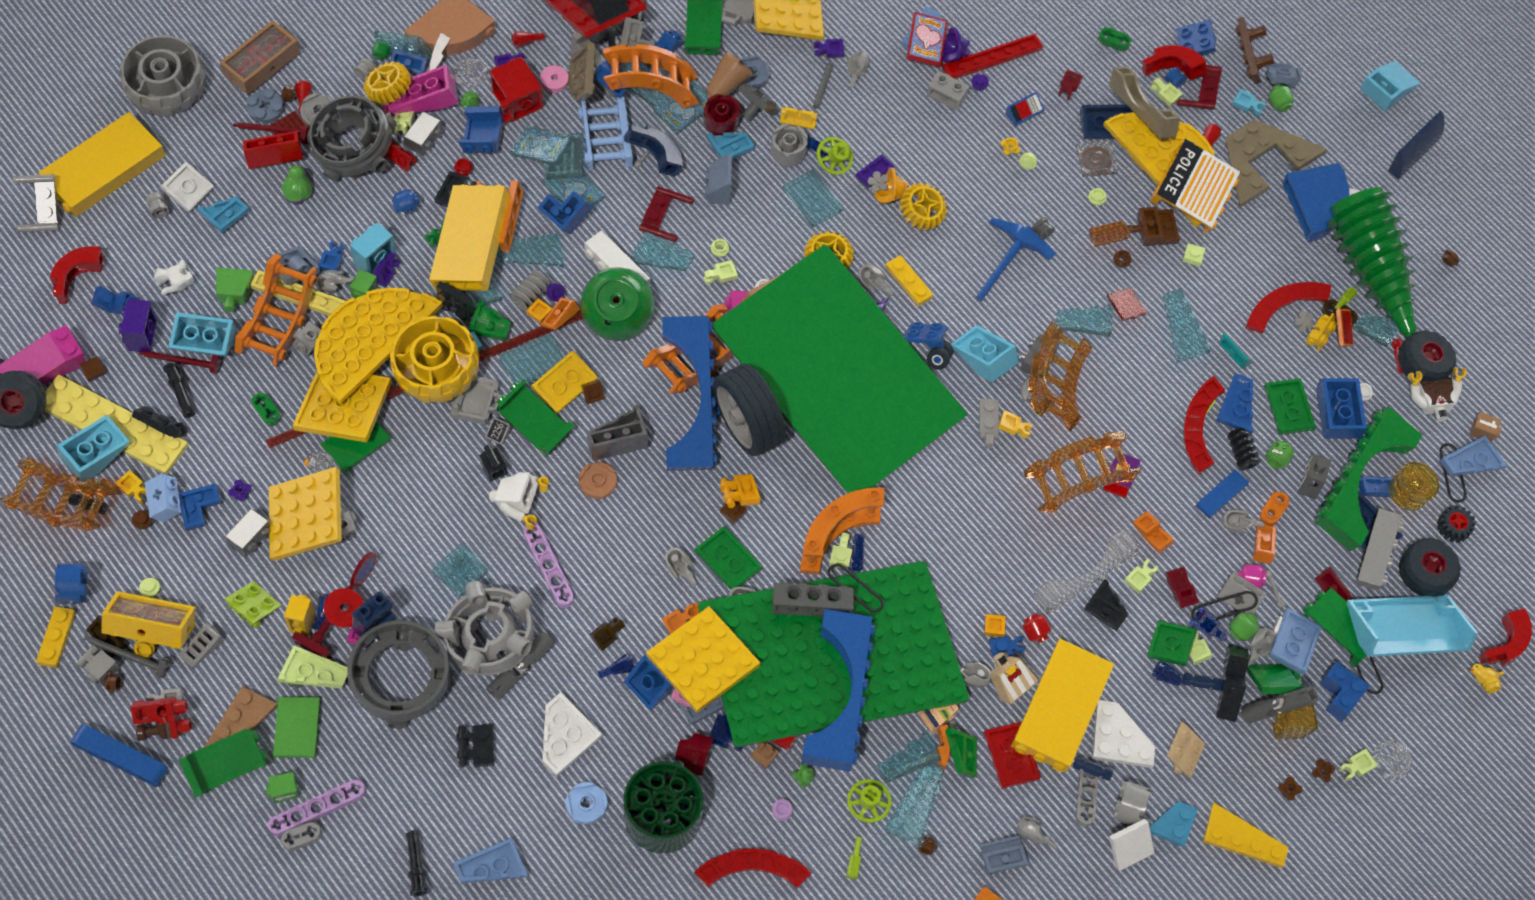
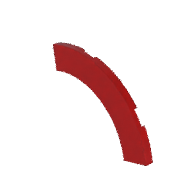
[1245,282,1332,333]
[1183,376,1225,475]
[694,848,812,889]

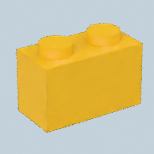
[284,595,316,636]

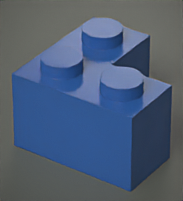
[537,191,594,235]
[1320,662,1370,722]

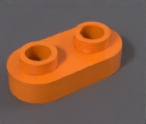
[1259,492,1290,526]

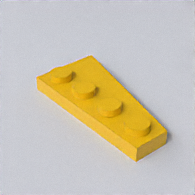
[1203,803,1288,868]

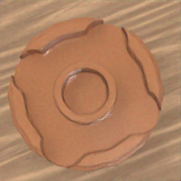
[579,462,617,499]

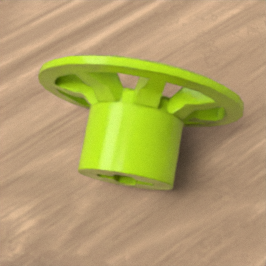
[816,137,853,175]
[847,779,892,823]

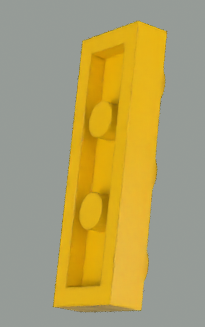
[885,255,934,307]
[36,606,76,668]

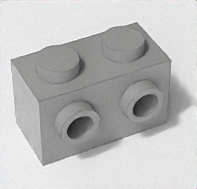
[927,71,969,111]

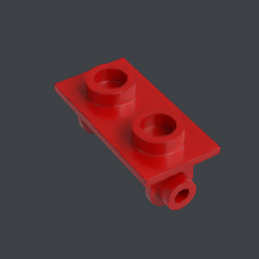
[385,140,417,172]

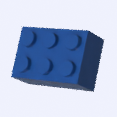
[1316,378,1367,439]

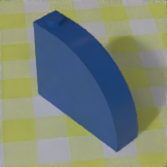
[1282,163,1350,242]

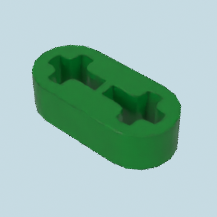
[1098,27,1131,51]
[252,393,281,426]

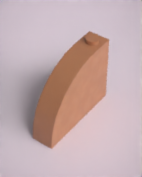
[404,0,496,55]

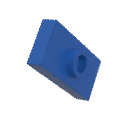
[1359,476,1397,497]

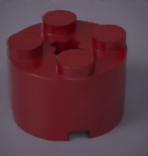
[704,94,740,136]

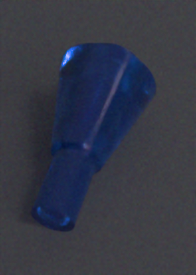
[313,593,329,630]
[597,654,635,679]

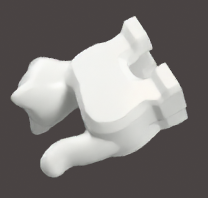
[154,260,194,295]

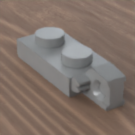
[979,398,999,449]

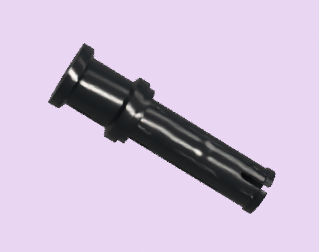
[162,362,196,418]
[406,831,429,897]

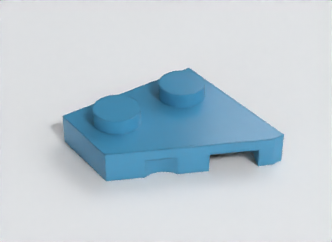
[1150,801,1198,848]

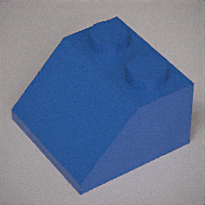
[624,654,674,710]

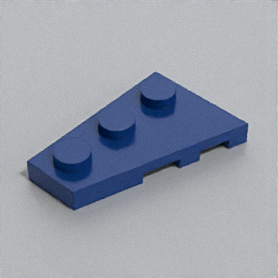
[1216,373,1253,433]

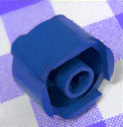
[54,564,88,604]

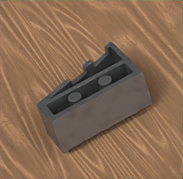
[586,405,648,461]

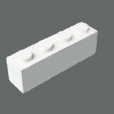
[584,230,650,286]

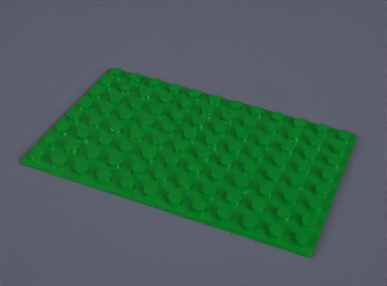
[712,244,967,494]
[698,561,969,747]

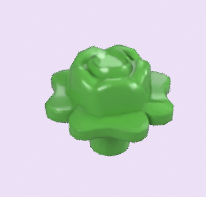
[460,90,480,110]
[792,764,814,788]

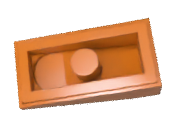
[541,297,580,330]
[1253,525,1276,564]

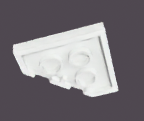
[542,692,602,777]
[1092,700,1155,768]

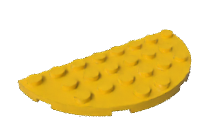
[1103,112,1215,228]
[314,288,443,405]

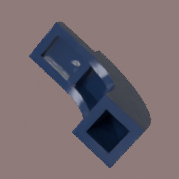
[624,124,683,177]

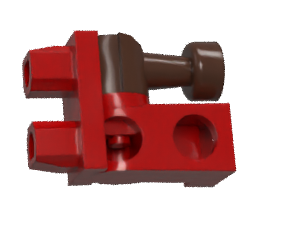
[130,696,192,741]

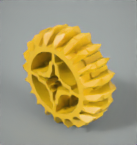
[363,61,411,106]
[899,182,948,231]
[804,230,854,269]

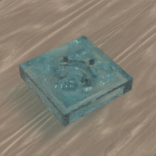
[432,544,488,598]

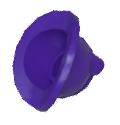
[942,27,971,62]

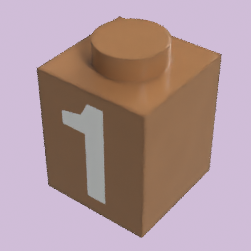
[1469,412,1502,443]

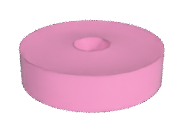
[540,65,569,93]

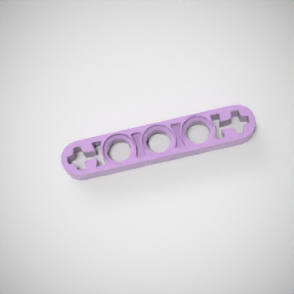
[523,523,574,608]
[267,780,365,837]

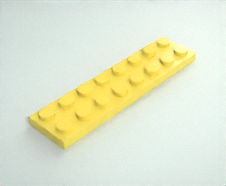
[44,375,189,475]

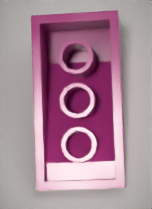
[383,65,458,115]
[0,325,85,385]

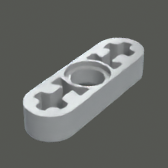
[1075,770,1098,827]

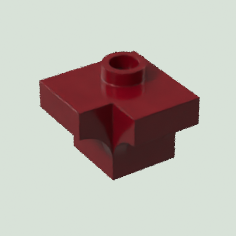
[675,732,713,776]

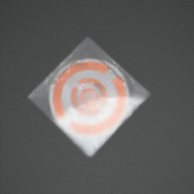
[1076,141,1118,177]

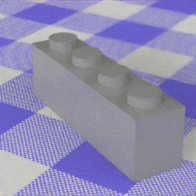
[1356,508,1404,591]

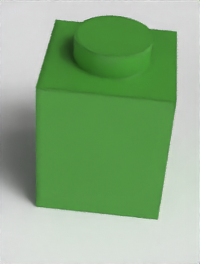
[349,269,379,299]
[266,772,299,804]

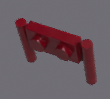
[1177,65,1222,110]
[639,186,694,242]

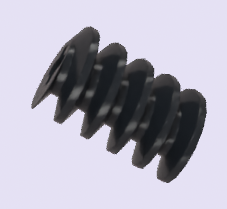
[1227,428,1261,471]

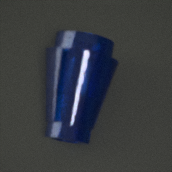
[1152,661,1184,687]

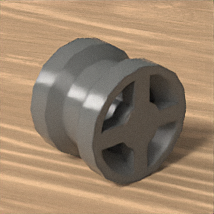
[1032,217,1055,240]

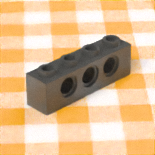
[772,582,854,617]

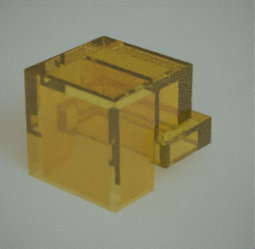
[1272,704,1319,739]

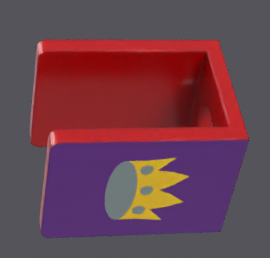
[1103,451,1141,498]

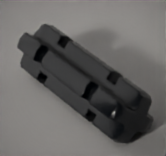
[68,494,108,515]

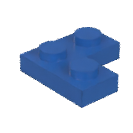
[178,483,221,531]

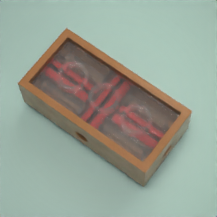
[220,20,300,95]

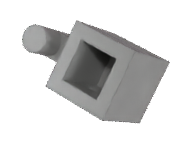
[75,645,120,687]

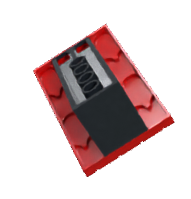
[544,0,647,38]

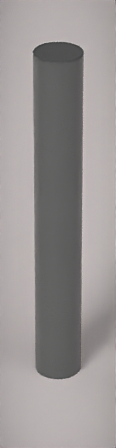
[813,63,834,109]

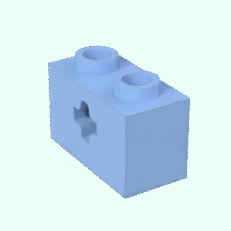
[145,473,181,522]

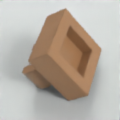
[750,742,779,769]

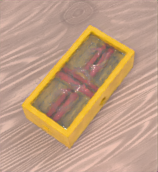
[102,591,195,649]

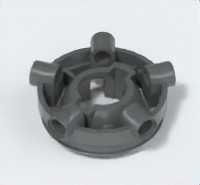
[307,96,397,182]

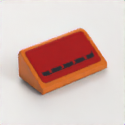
[1336,309,1354,347]

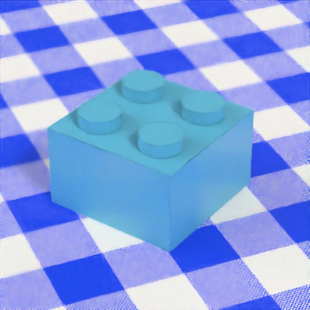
[350,222,396,273]

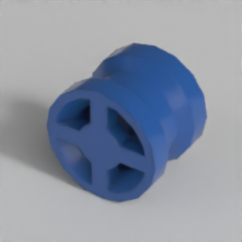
[1165,67,1187,89]

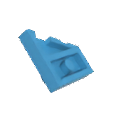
[706,132,755,160]
[197,196,250,234]

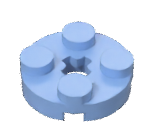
[566,782,607,825]

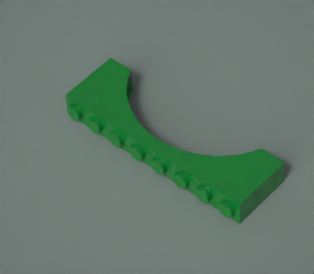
[1315,406,1422,551]

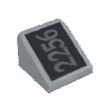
[485,417,511,446]

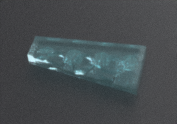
[884,761,944,847]

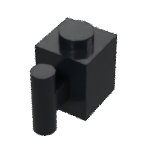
[479,445,507,482]

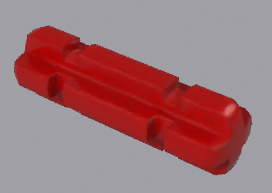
[1392,338,1404,373]

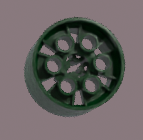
[623,761,703,853]

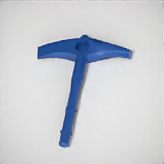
[976,218,1056,301]

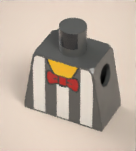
[1298,454,1331,499]

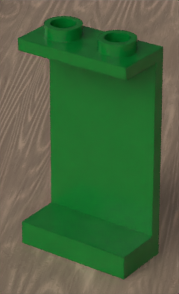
[684,0,723,55]
[496,379,574,457]
[1303,588,1367,668]
[178,727,268,798]

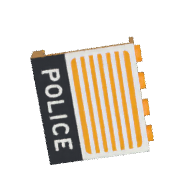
[1150,139,1240,234]

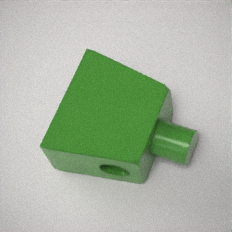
[216,267,254,312]

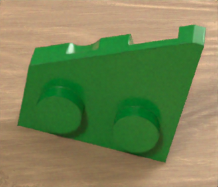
[469,300,511,342]

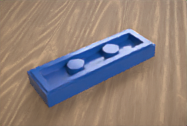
[1196,469,1249,519]

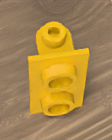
[780,106,817,129]
[1307,313,1337,351]

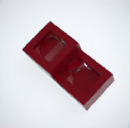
[1164,567,1199,609]

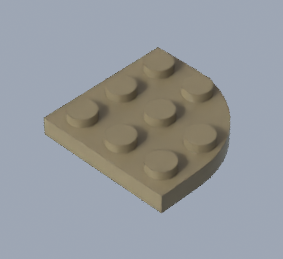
[568,42,596,101]

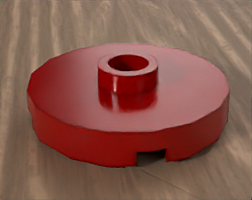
[323,588,363,629]

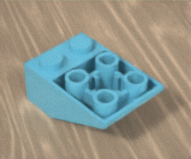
[1360,61,1421,112]

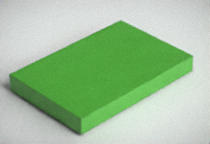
[273,697,320,758]

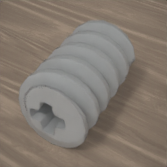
[511,270,550,311]

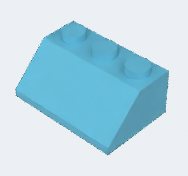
[168,312,237,356]

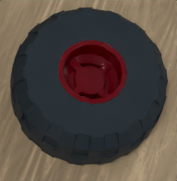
[1398,330,1457,382]
[0,370,47,429]
[1399,538,1461,597]

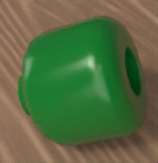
[371,41,391,61]

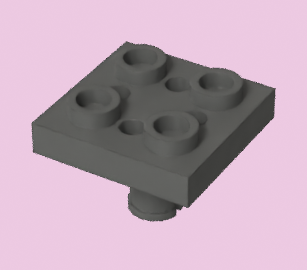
[738,84,780,120]

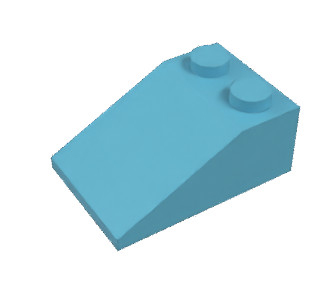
[951,325,1019,383]
[57,415,130,484]

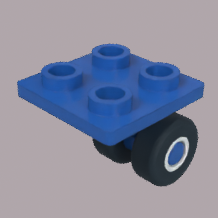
[903,322,954,370]

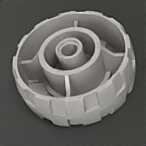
[120,35,206,117]

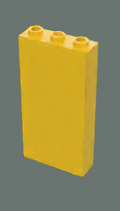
[38,112,165,218]
[429,184,510,291]
[1011,638,1114,773]

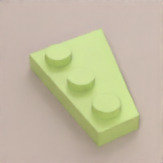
[277,646,348,689]

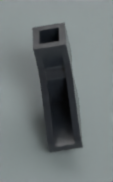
[1216,645,1250,722]

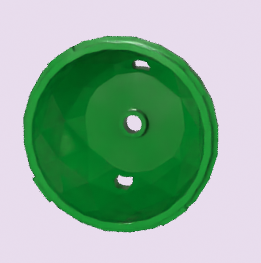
[580,267,655,341]

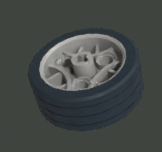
[713,363,786,457]

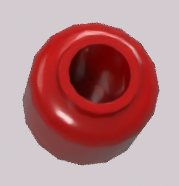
[1022,613,1052,643]

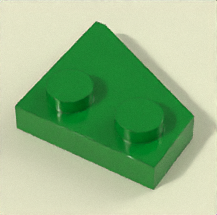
[946,728,977,778]

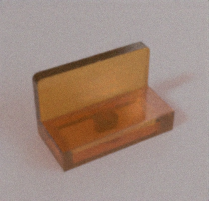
[1088,220,1132,247]

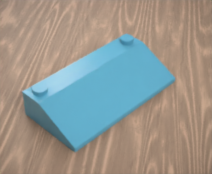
[1347,595,1478,657]

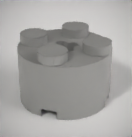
[771,124,807,168]
[1113,781,1152,825]

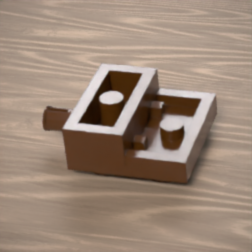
[1127,206,1180,246]

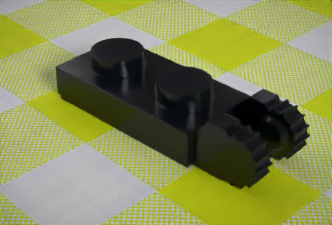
[132,406,188,439]

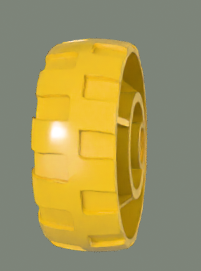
[390,316,479,403]

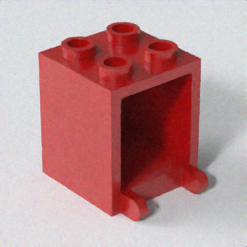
[490,56,543,123]

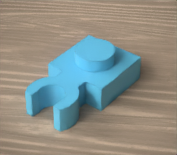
[1232,89,1266,116]

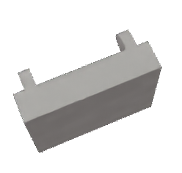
[722,0,754,26]
[450,376,502,425]

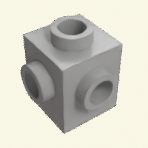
[292,321,321,356]
[341,507,357,537]

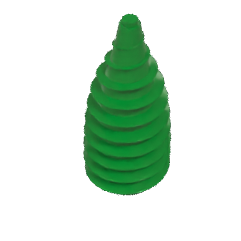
[1328,187,1417,338]

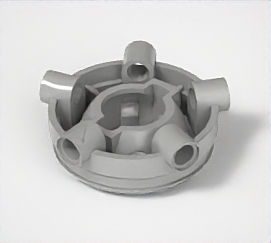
[435,581,534,676]

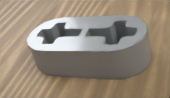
[281,822,321,851]

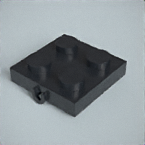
[436,281,476,322]

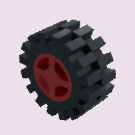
[1437,505,1476,543]

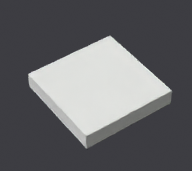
[160,162,214,213]
[1109,819,1154,871]

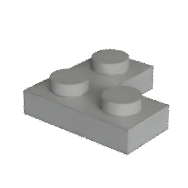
[620,17,655,47]

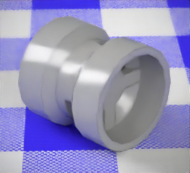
[146,192,169,218]

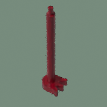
[233,122,310,145]
[139,350,223,374]

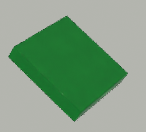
[1147,620,1197,667]

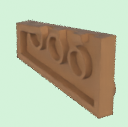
[204,686,278,747]

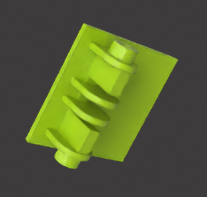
[224,581,282,628]

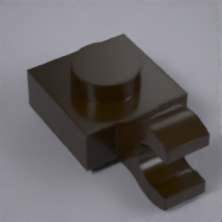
[589,617,625,651]

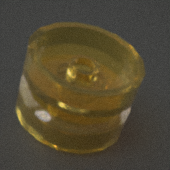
[1388,462,1440,511]

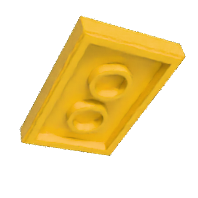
[531,350,599,415]

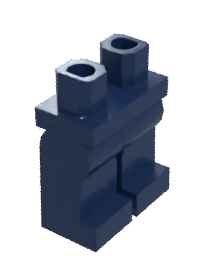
[351,591,396,637]

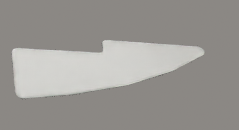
[429,33,450,71]

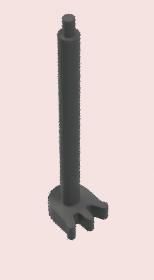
[84,636,172,678]

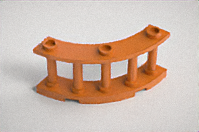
[603,44,699,109]
[234,253,317,367]
[642,304,734,394]
[800,488,884,574]

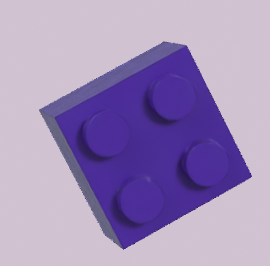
[118,299,157,352]

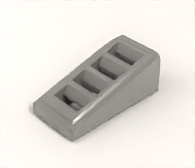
[179,624,223,669]

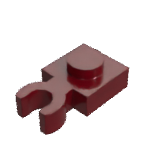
[1058,69,1083,100]

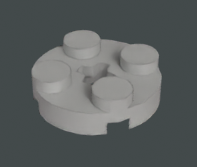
[300,93,336,126]

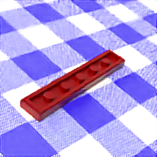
[942,33,1043,79]

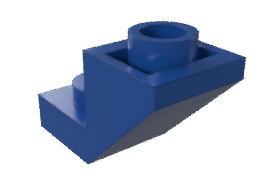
[654,30,685,52]
[91,286,140,315]

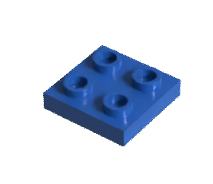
[1177,19,1217,55]

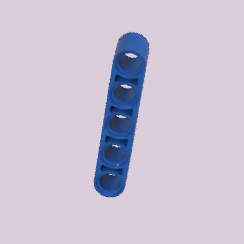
[70,724,168,787]

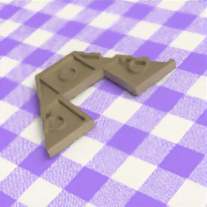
[1225,119,1327,208]

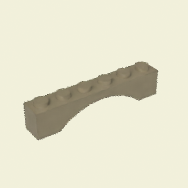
[1109,66,1180,139]

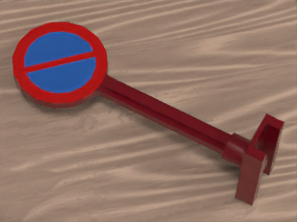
[291,551,376,660]

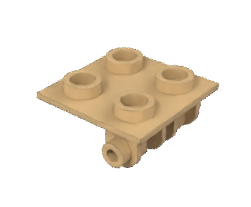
[1167,722,1205,778]

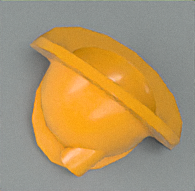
[874,167,908,203]

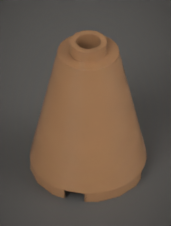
[706,52,753,98]

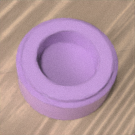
[772,799,793,821]

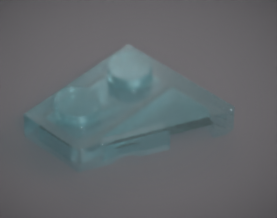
[1354,313,1398,348]

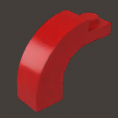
[1142,45,1207,80]
[50,246,104,304]
[1478,608,1532,667]

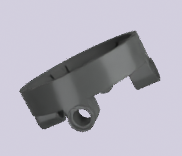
[347,620,453,729]

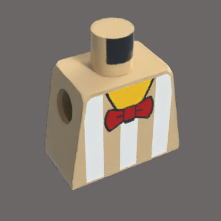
[990,652,1038,704]

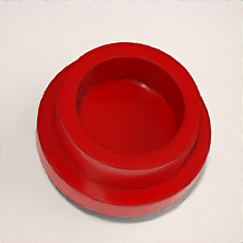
[454,158,472,176]

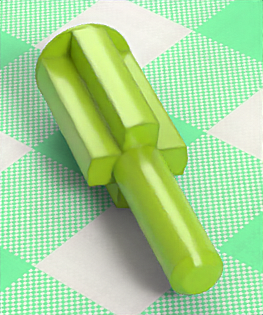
[1335,287,1357,310]
[846,837,862,879]

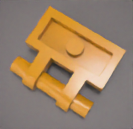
[720,474,761,508]

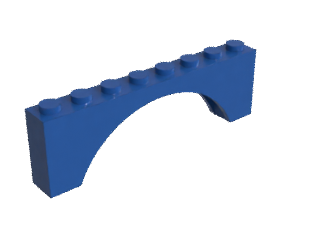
[662,316,717,471]
[801,609,875,772]

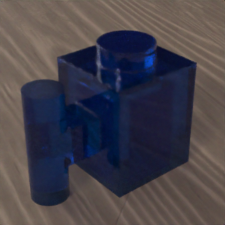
[1189,608,1227,641]
[709,714,743,752]

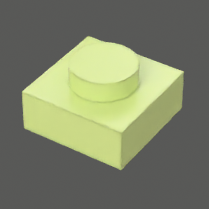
[1182,243,1205,266]

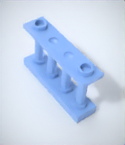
[578,97,632,171]

